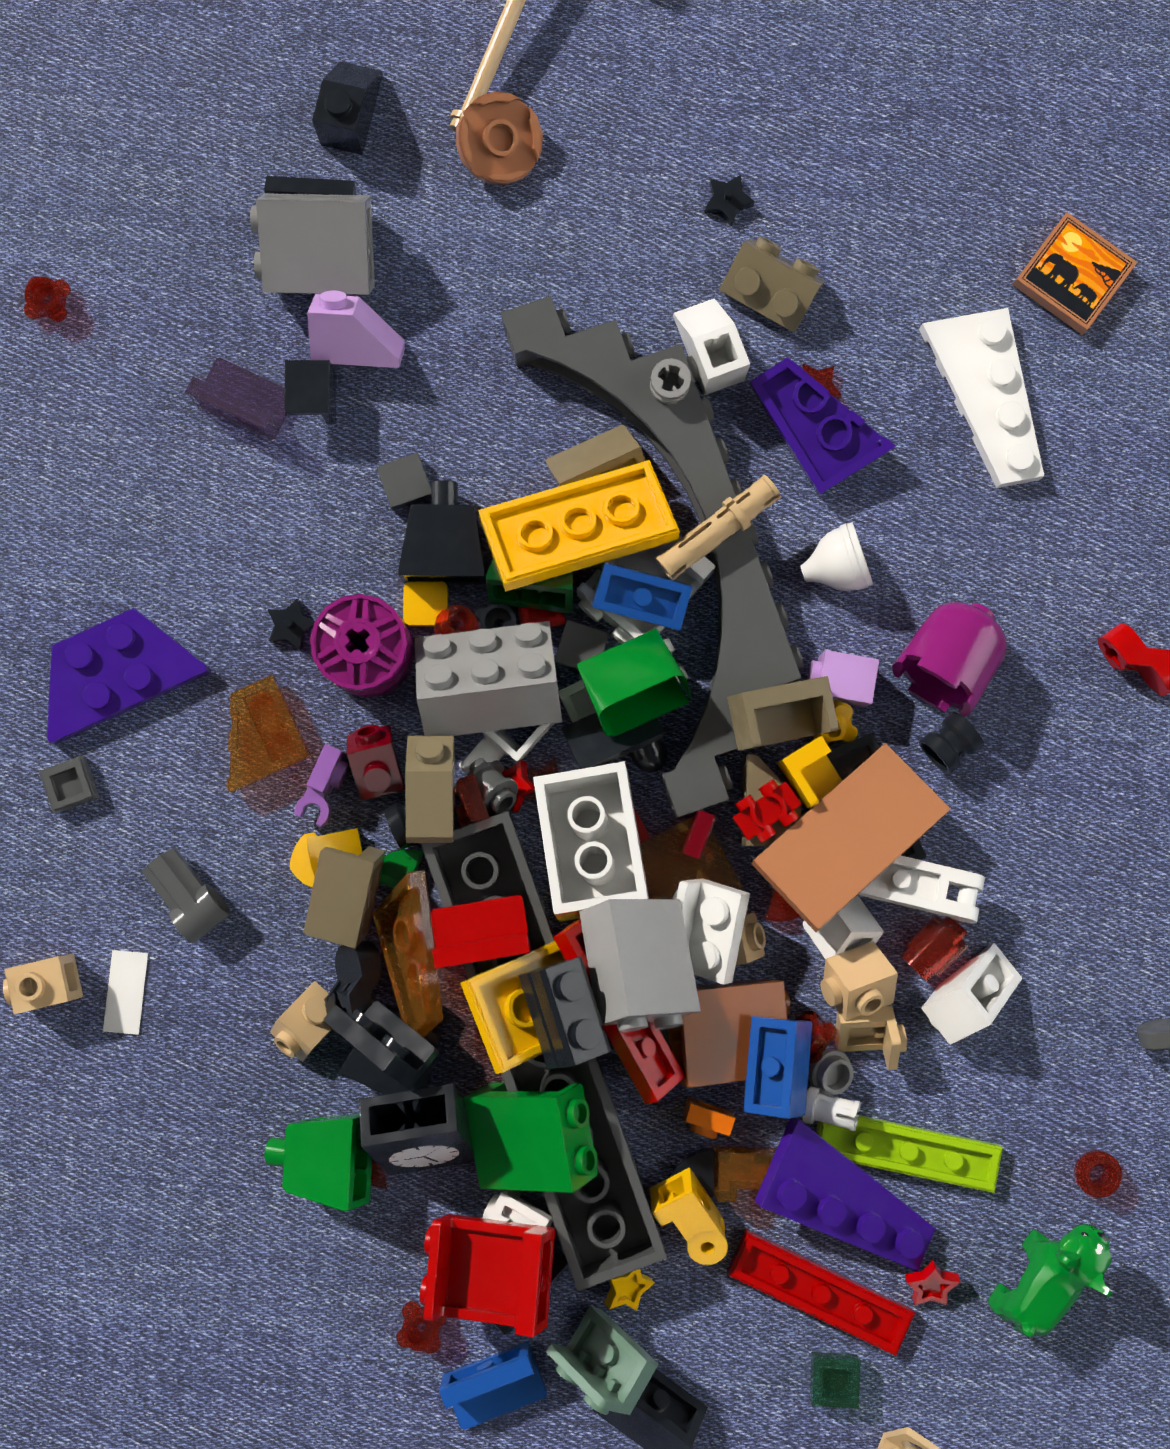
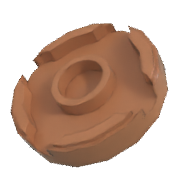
[456,91,543,185]

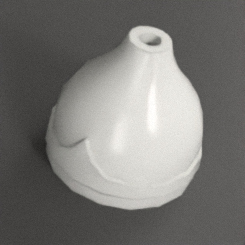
[800,522,873,591]

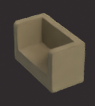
[727,676,839,751]

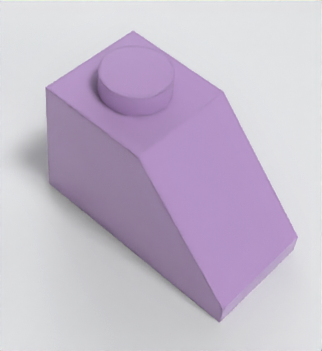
[307,290,405,368]

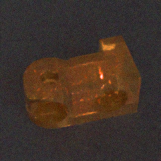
[714,1146,777,1202]

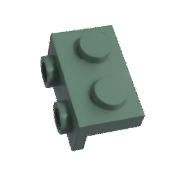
[546,1306,659,1415]

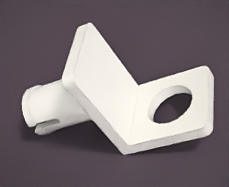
[459,723,555,773]

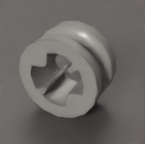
[650,358,691,405]

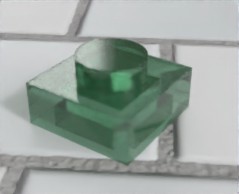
[809,1352,861,1409]

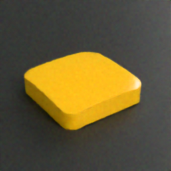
[403,582,448,627]

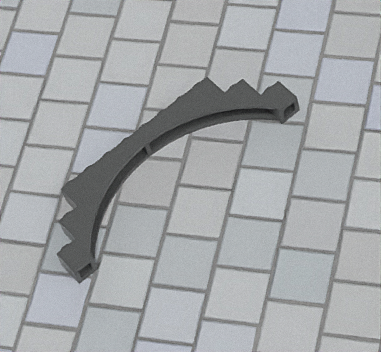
[501,296,804,818]

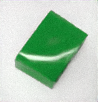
[577,628,692,736]

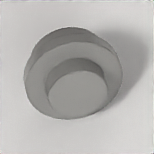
[809,1049,854,1095]

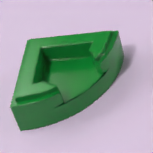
[379,849,425,894]

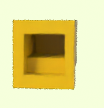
[650,1167,728,1265]

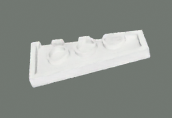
[919,308,1044,488]

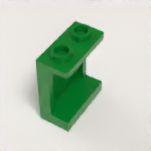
[464,1082,598,1193]

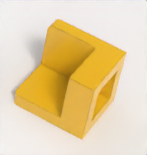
[776,736,842,809]

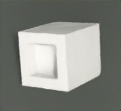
[803,895,884,959]

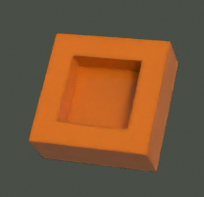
[682,1096,736,1139]

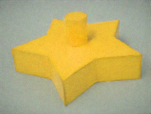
[604,1269,655,1311]

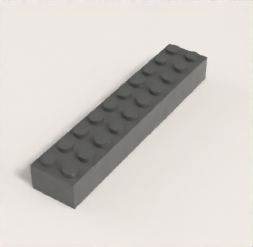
[421,811,667,1291]

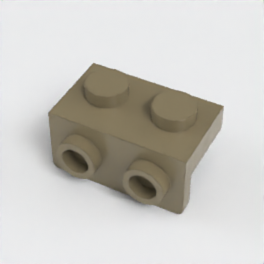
[719,236,825,333]

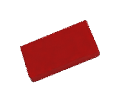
[430,895,531,969]

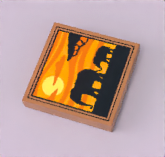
[1012,212,1137,335]

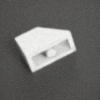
[921,943,1022,1045]

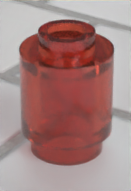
[901,914,969,982]

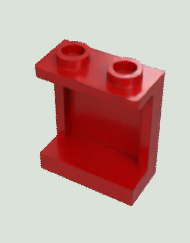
[420,1214,555,1337]

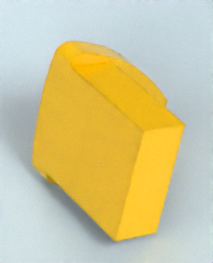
[289,828,363,888]

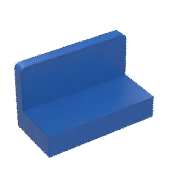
[591,562,693,631]
[743,1016,812,1119]
[439,1341,547,1430]

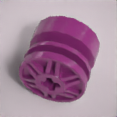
[310,594,415,698]

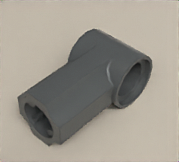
[142,848,231,944]

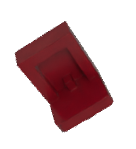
[347,725,405,801]

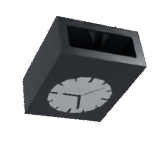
[359,1083,475,1176]

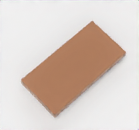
[752,743,950,932]

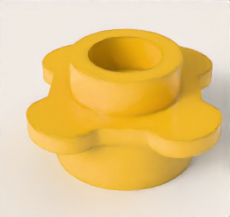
[813,700,858,744]

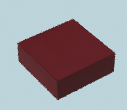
[680,810,716,859]

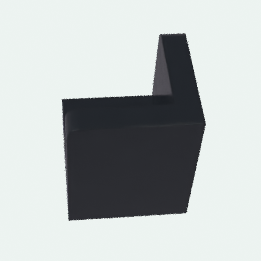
[284,360,337,424]

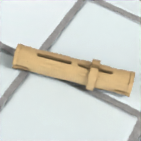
[655,475,781,581]

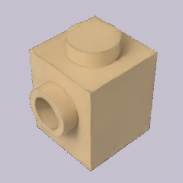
[820,941,898,1021]
[3,953,83,1014]

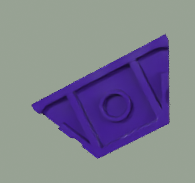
[47,608,211,745]

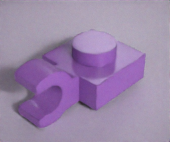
[294,744,350,827]

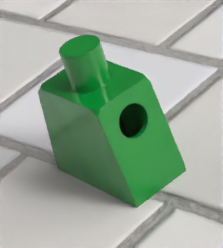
[264,1113,372,1211]

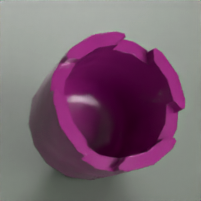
[892,602,1007,717]

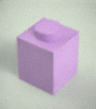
[807,650,879,708]

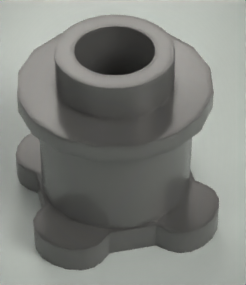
[457,758,518,817]

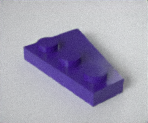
[749,357,896,496]

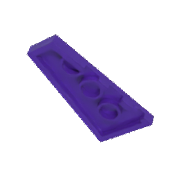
[754,1117,936,1271]

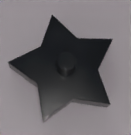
[704,175,755,227]
[268,598,315,651]

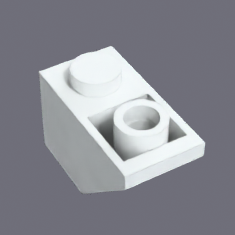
[673,299,750,395]

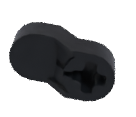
[324,940,383,1034]

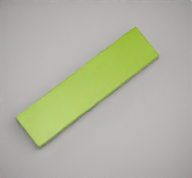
[816,1115,1003,1193]

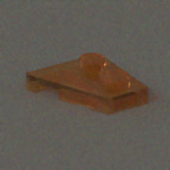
[226,675,312,793]

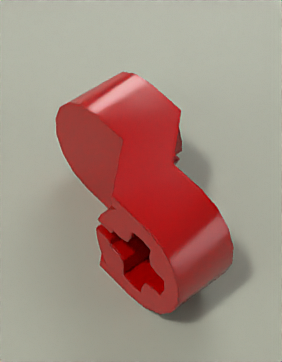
[1098,623,1170,696]

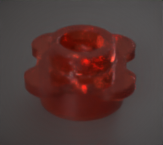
[23,277,71,322]
[794,1011,837,1064]
[396,1301,447,1354]

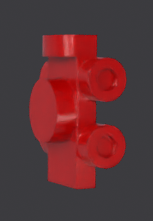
[732,779,801,843]

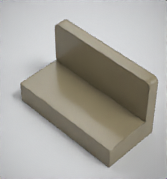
[545,425,645,487]
[304,846,386,949]

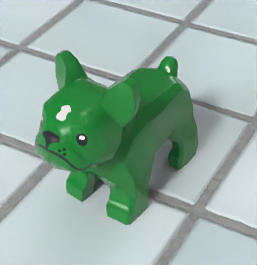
[988,1224,1112,1338]

